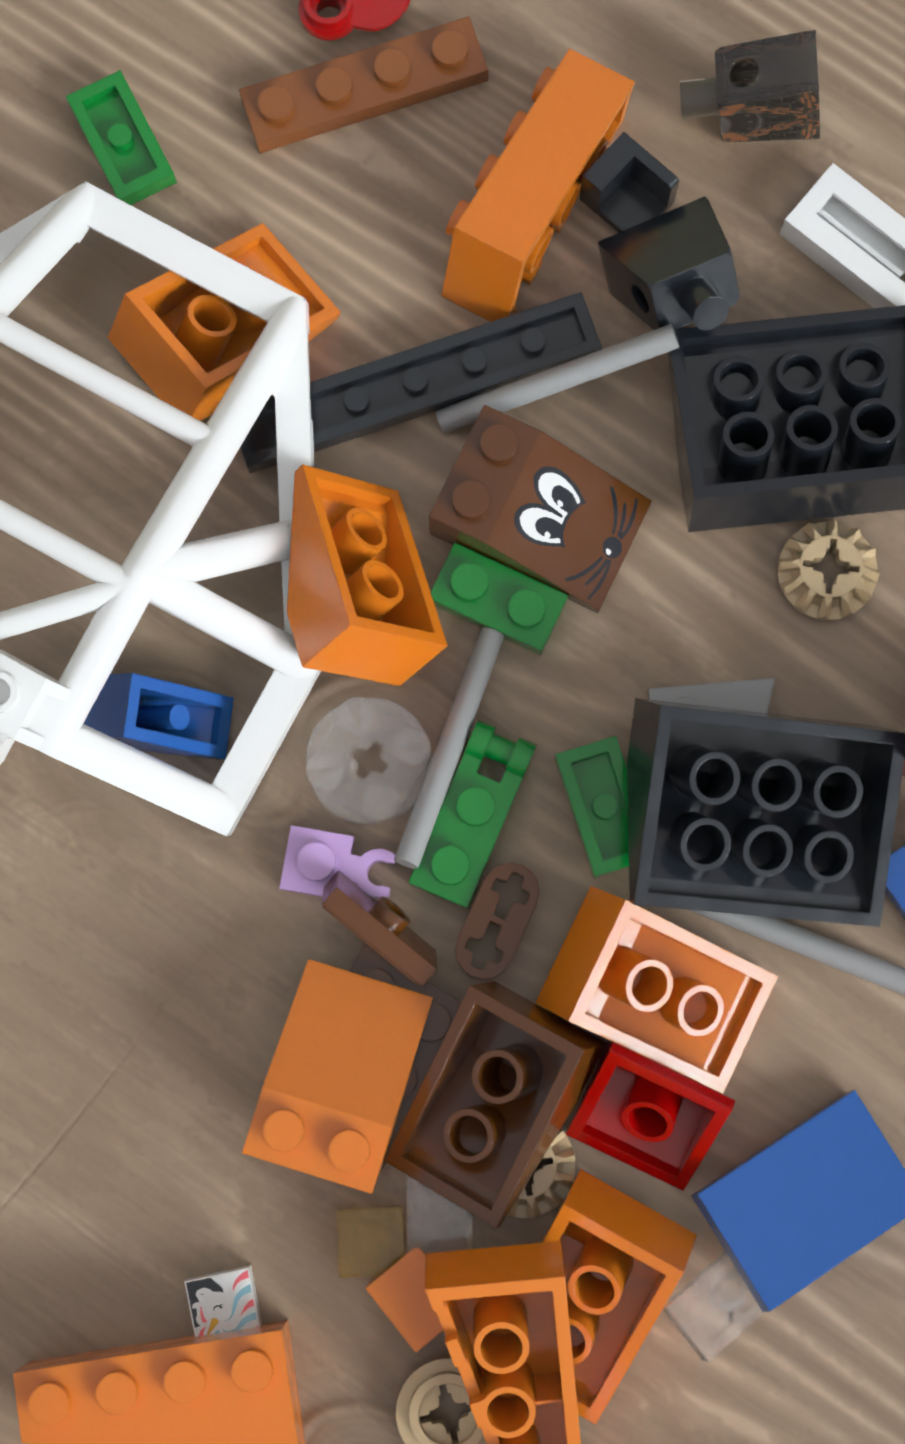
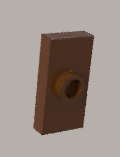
[322,870,437,986]

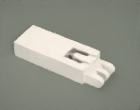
[779,163,905,308]

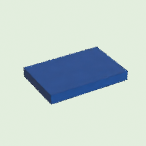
[691,1090,905,1312]

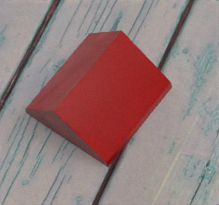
[566,1042,736,1191]

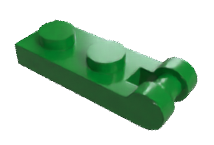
[408,720,537,909]

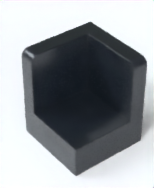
[579,132,679,233]

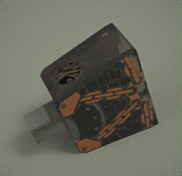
[680,30,820,142]

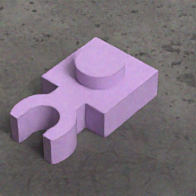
[279,825,396,899]

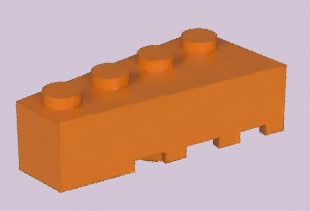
[441,48,635,322]
[425,1241,581,1444]
[13,1320,306,1444]

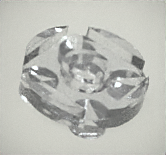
[306,697,432,826]

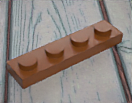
[239,16,489,154]

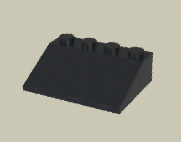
[668,305,905,532]
[627,698,905,927]

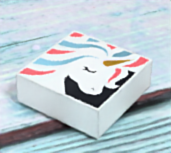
[184,1265,262,1337]

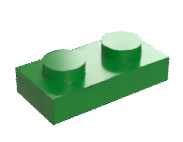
[66,70,177,205]
[431,543,568,655]
[554,735,629,879]

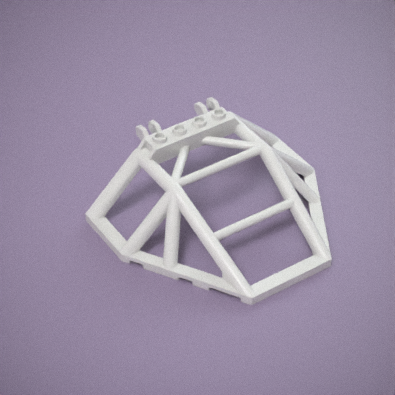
[0,182,321,836]

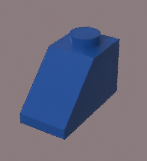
[83,673,234,760]

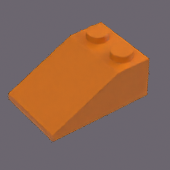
[107,223,341,421]
[287,464,448,686]
[535,886,778,1094]
[242,959,433,1194]
[541,1169,697,1425]

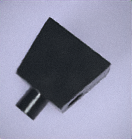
[598,196,740,330]

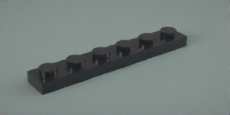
[240,292,602,473]

